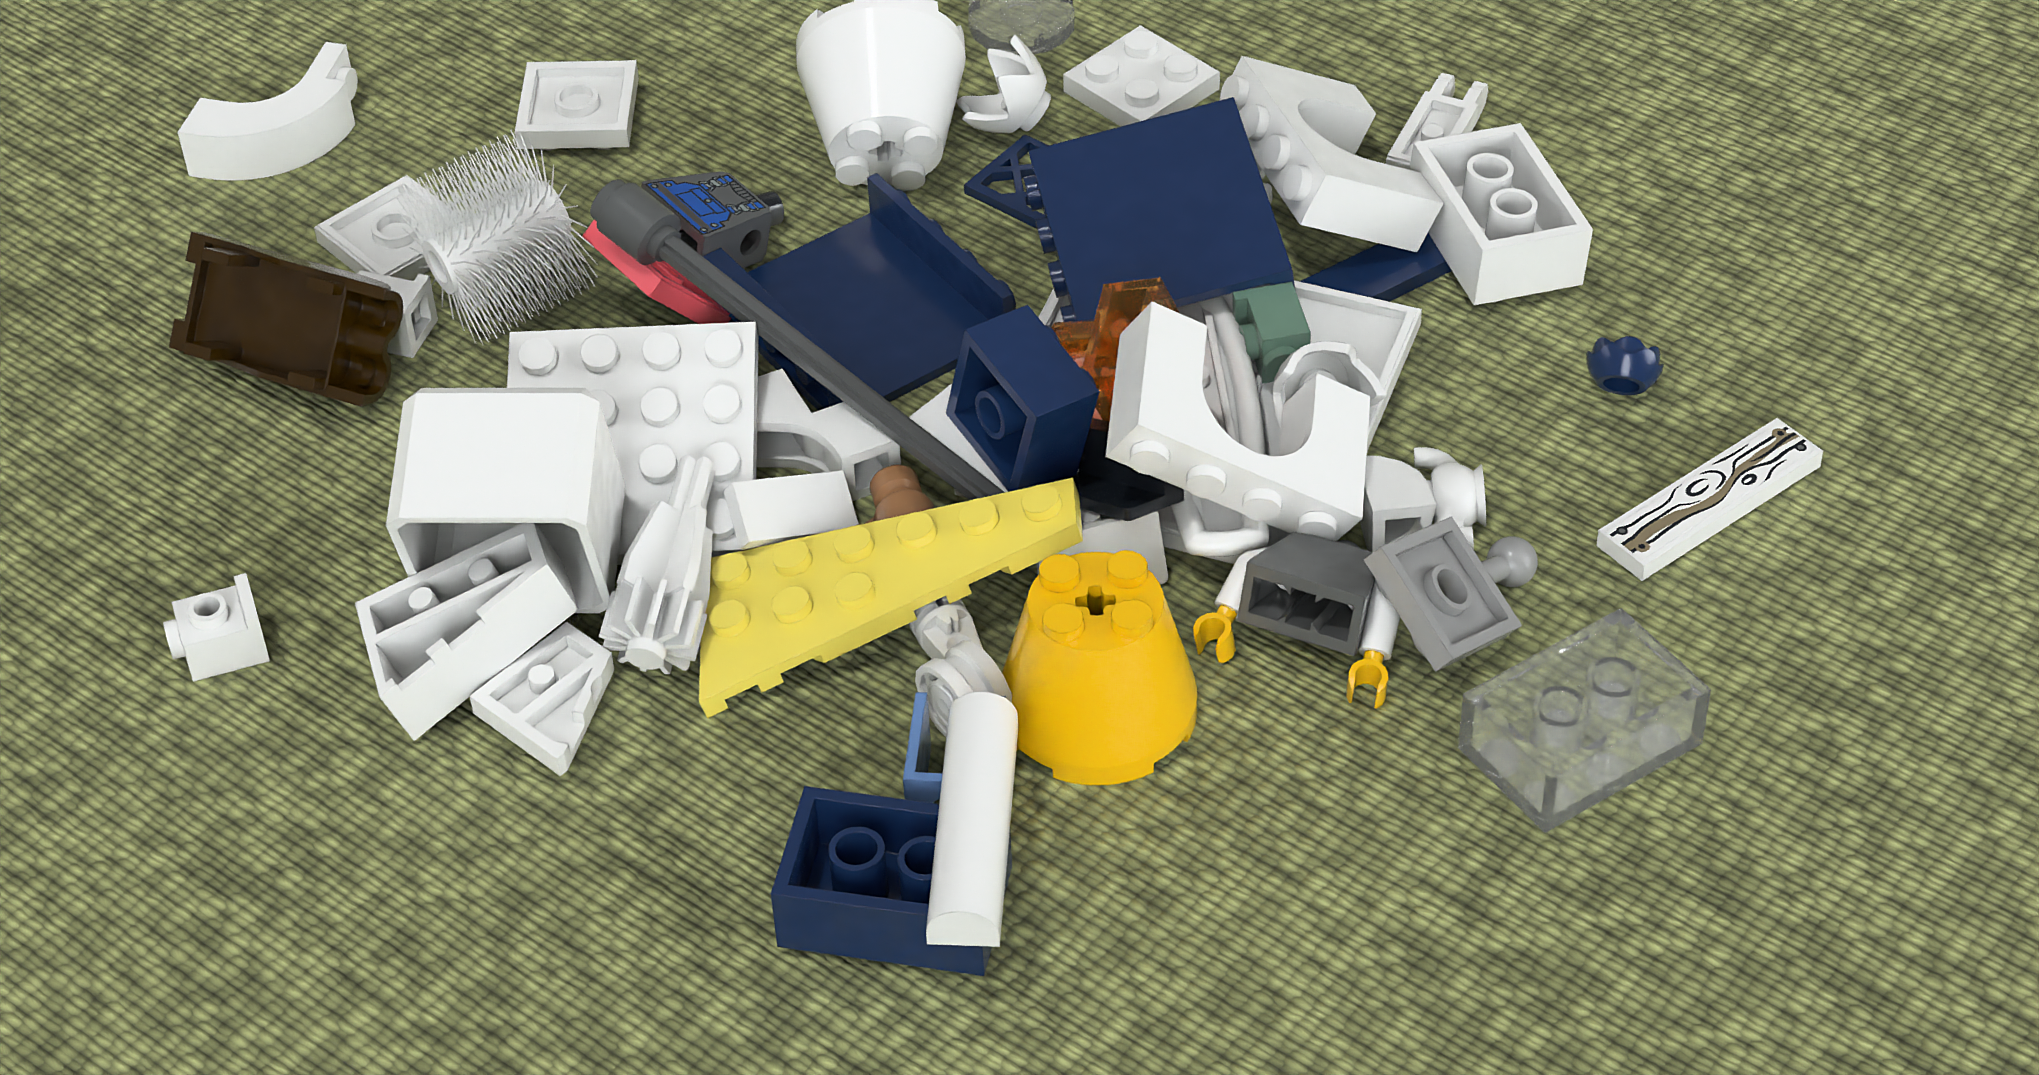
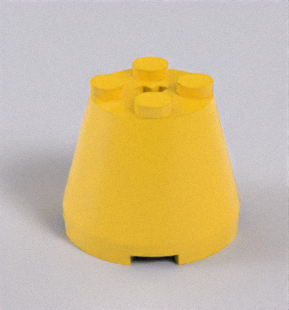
[1002,550,1197,785]

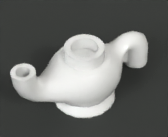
[1413,447,1486,550]

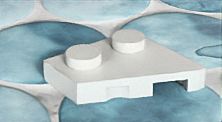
[470,622,614,776]

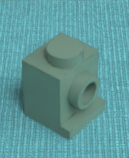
[1232,281,1311,384]

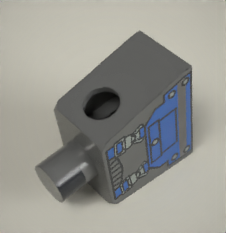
[641,171,784,269]

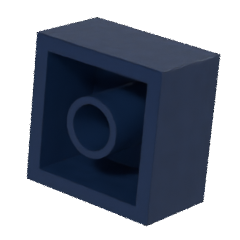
[946,305,1100,492]

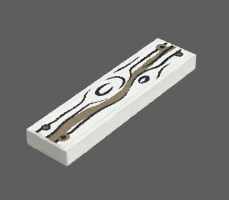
[1596,418,1823,581]

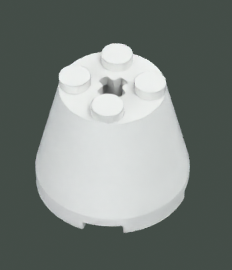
[796,0,966,191]

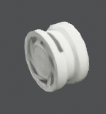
[915,640,1012,737]

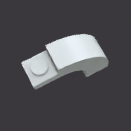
[178,42,358,180]

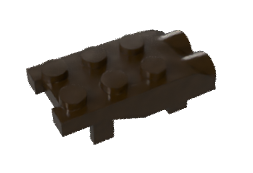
[169,232,403,407]

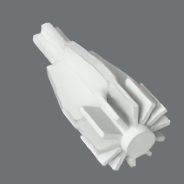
[599,455,716,674]

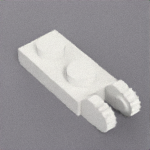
[1386,73,1488,170]

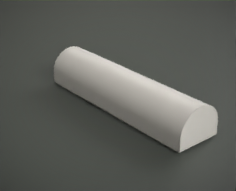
[926,692,1018,947]

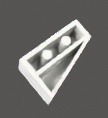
[355,523,578,741]

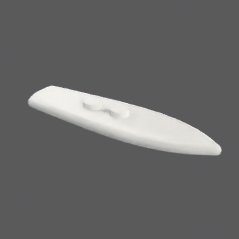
[1171,296,1269,557]

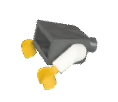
[1193,532,1400,709]

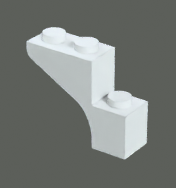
[757,369,901,501]

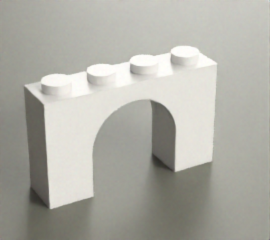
[1219,56,1444,252]
[1105,302,1370,541]

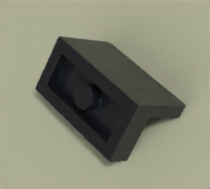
[1067,418,1184,521]

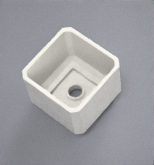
[386,388,625,613]

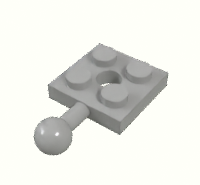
[1364,516,1538,672]

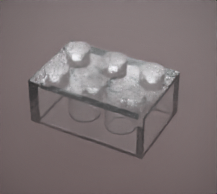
[1458,608,1711,833]

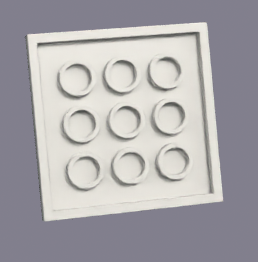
[507,322,759,565]

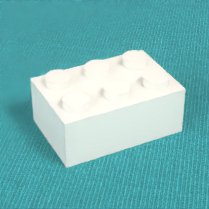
[1410,123,1593,305]

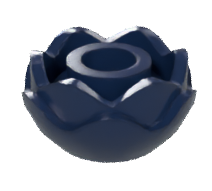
[1586,336,1664,395]

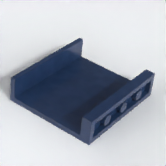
[1023,97,1295,363]
[703,173,1016,411]

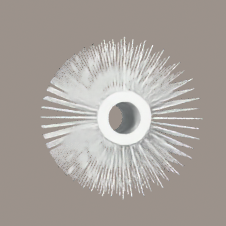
[396,130,598,345]

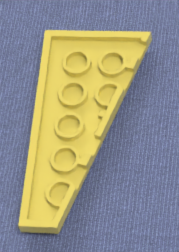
[699,478,1083,718]

